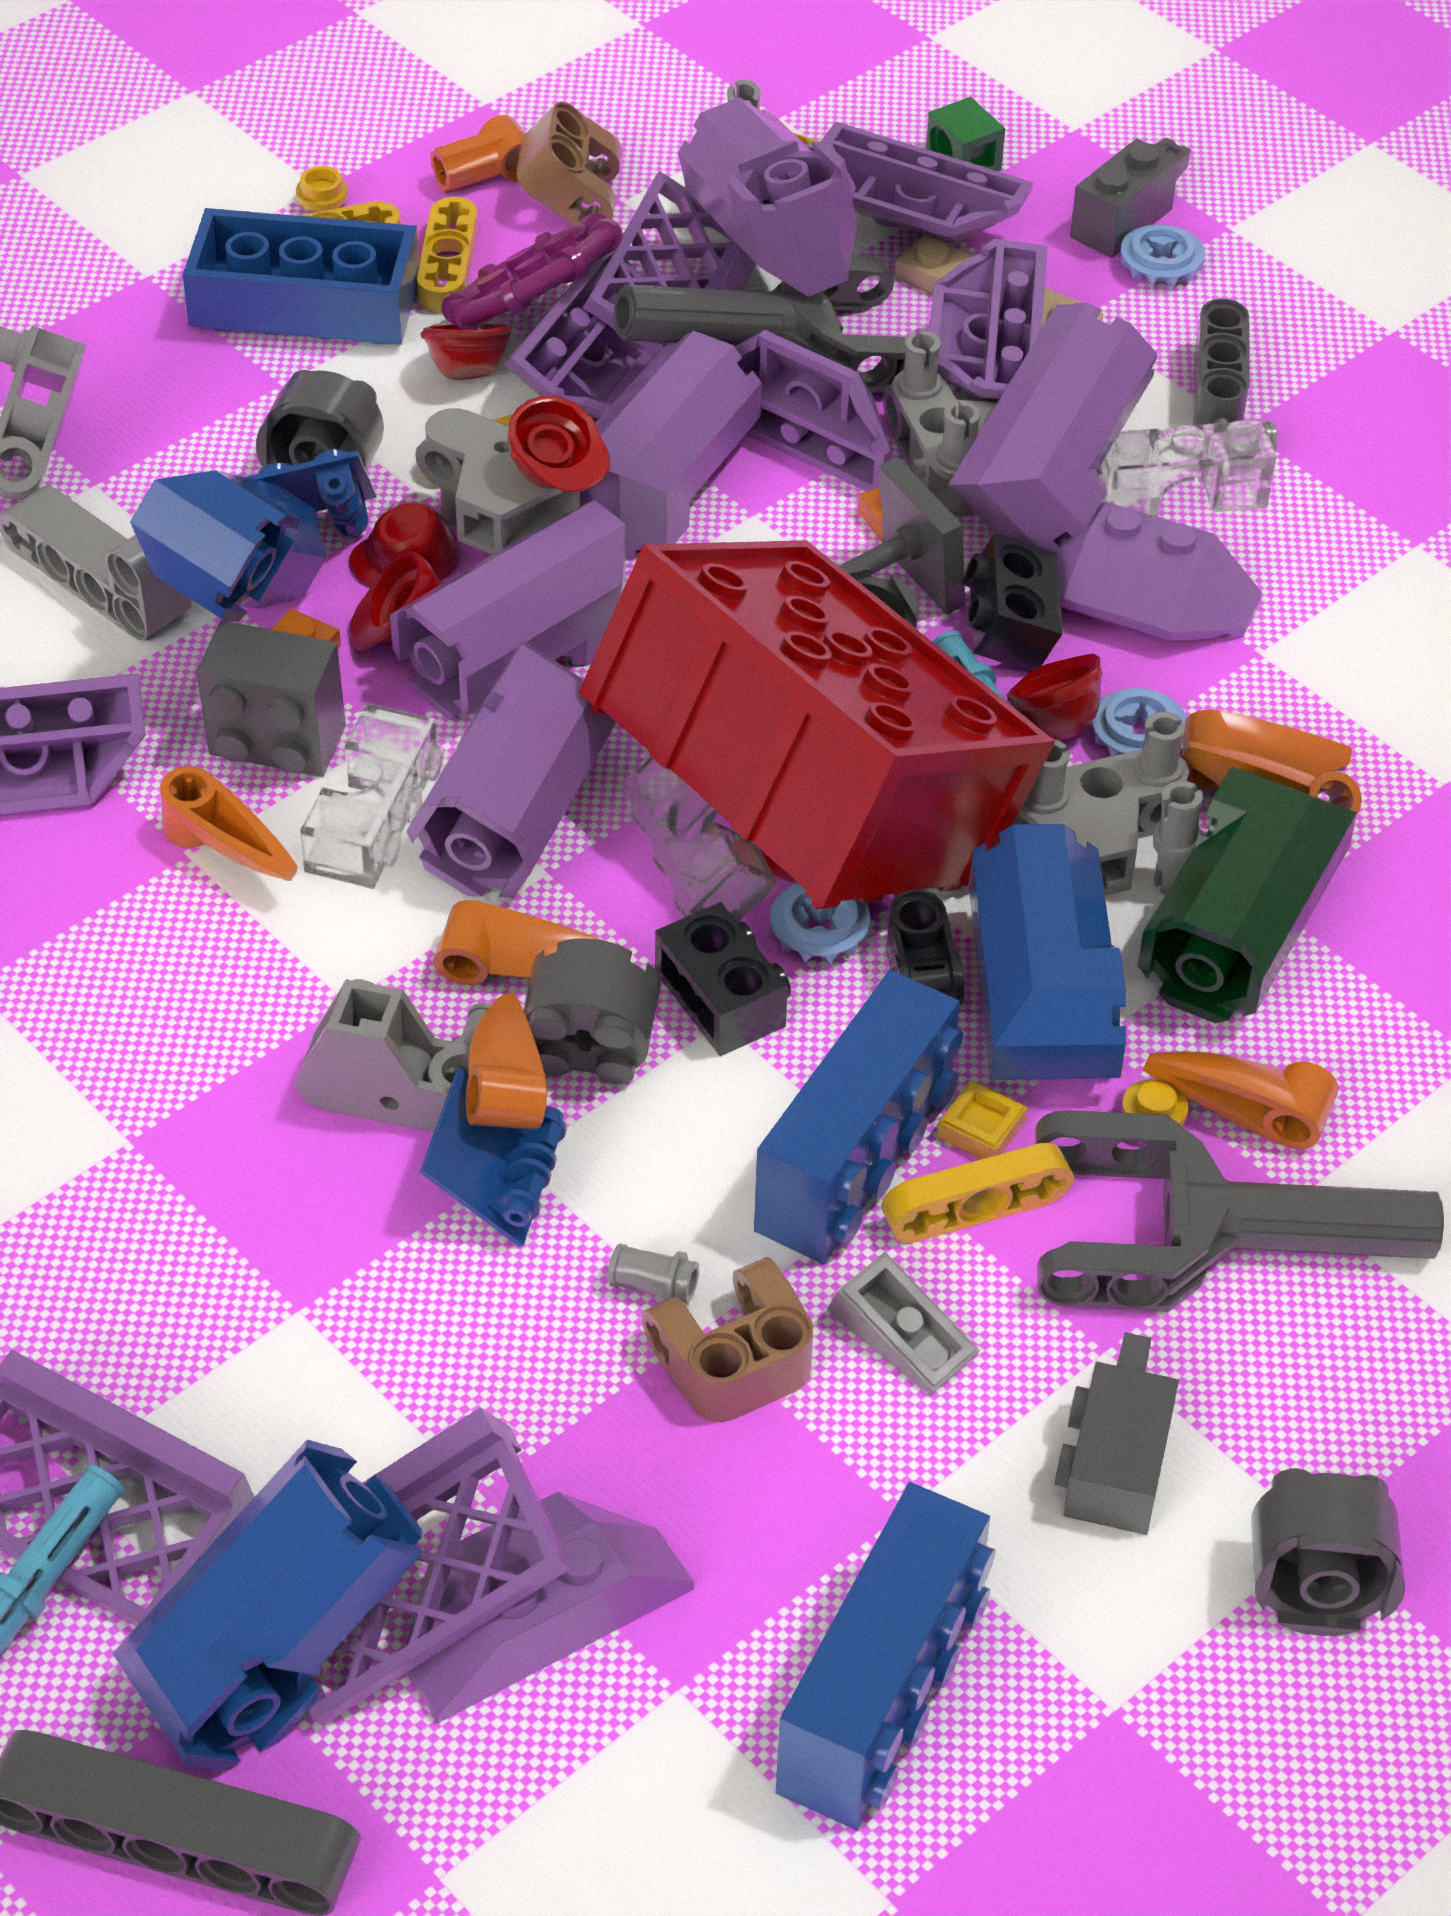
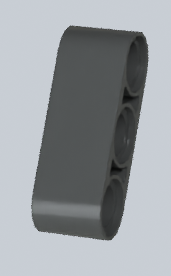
[1193,298,1249,438]

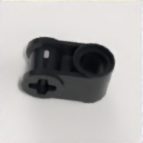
[886,889,965,1006]

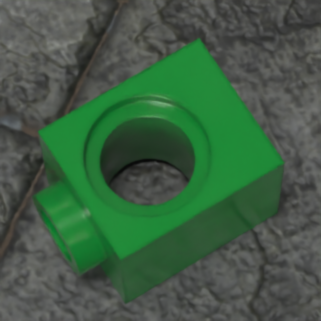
[926,96,1006,171]

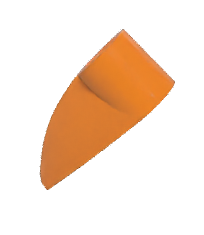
[1183,709,1352,790]
[1181,741,1362,814]
[160,766,298,881]
[433,900,605,985]
[466,992,547,1130]
[1143,1051,1339,1149]

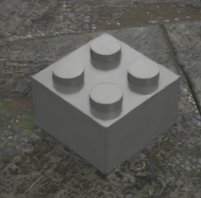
[196,620,346,777]

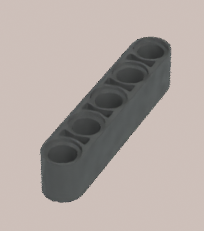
[0,1729,361,1916]

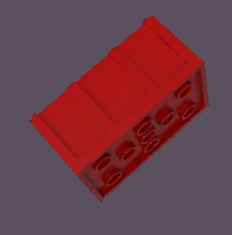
[578,540,1055,910]

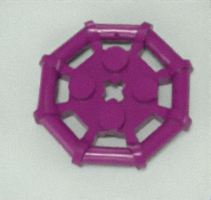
[441,213,623,330]

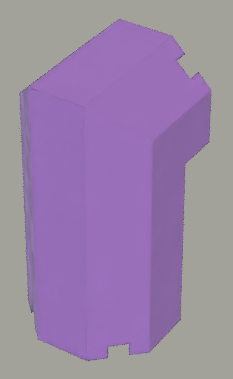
[678,97,858,297]
[948,303,1157,552]
[579,331,762,560]
[390,500,626,718]
[406,641,616,898]

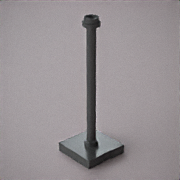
[839,457,966,615]

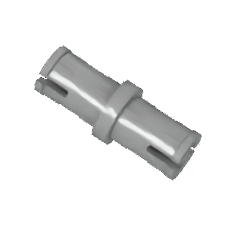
[1153,781,1203,895]

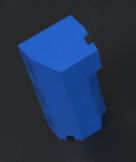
[130,470,327,622]
[969,824,1126,1080]
[112,1439,422,1771]

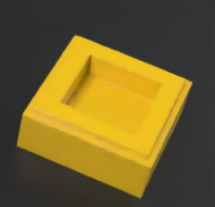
[937,1080,1028,1159]

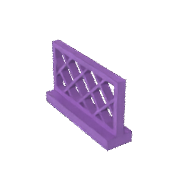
[582,170,757,355]
[0,1349,255,1626]
[308,1407,572,1726]

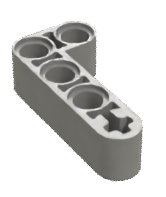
[0,485,191,640]

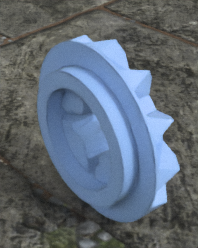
[1121,224,1205,287]
[1091,688,1187,756]
[770,883,870,964]

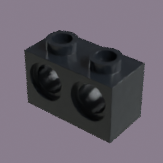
[964,533,1063,671]
[655,902,791,1057]

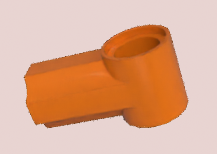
[430,114,526,193]

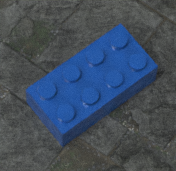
[182,208,419,345]
[754,969,963,1265]
[775,1481,996,1831]

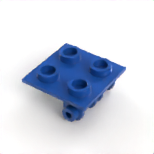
[246,450,377,537]
[419,1068,567,1247]

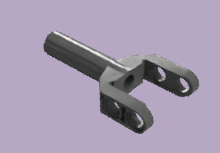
[613,255,919,393]
[1035,1110,1444,1311]

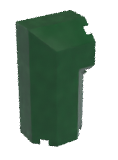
[1137,767,1357,1024]

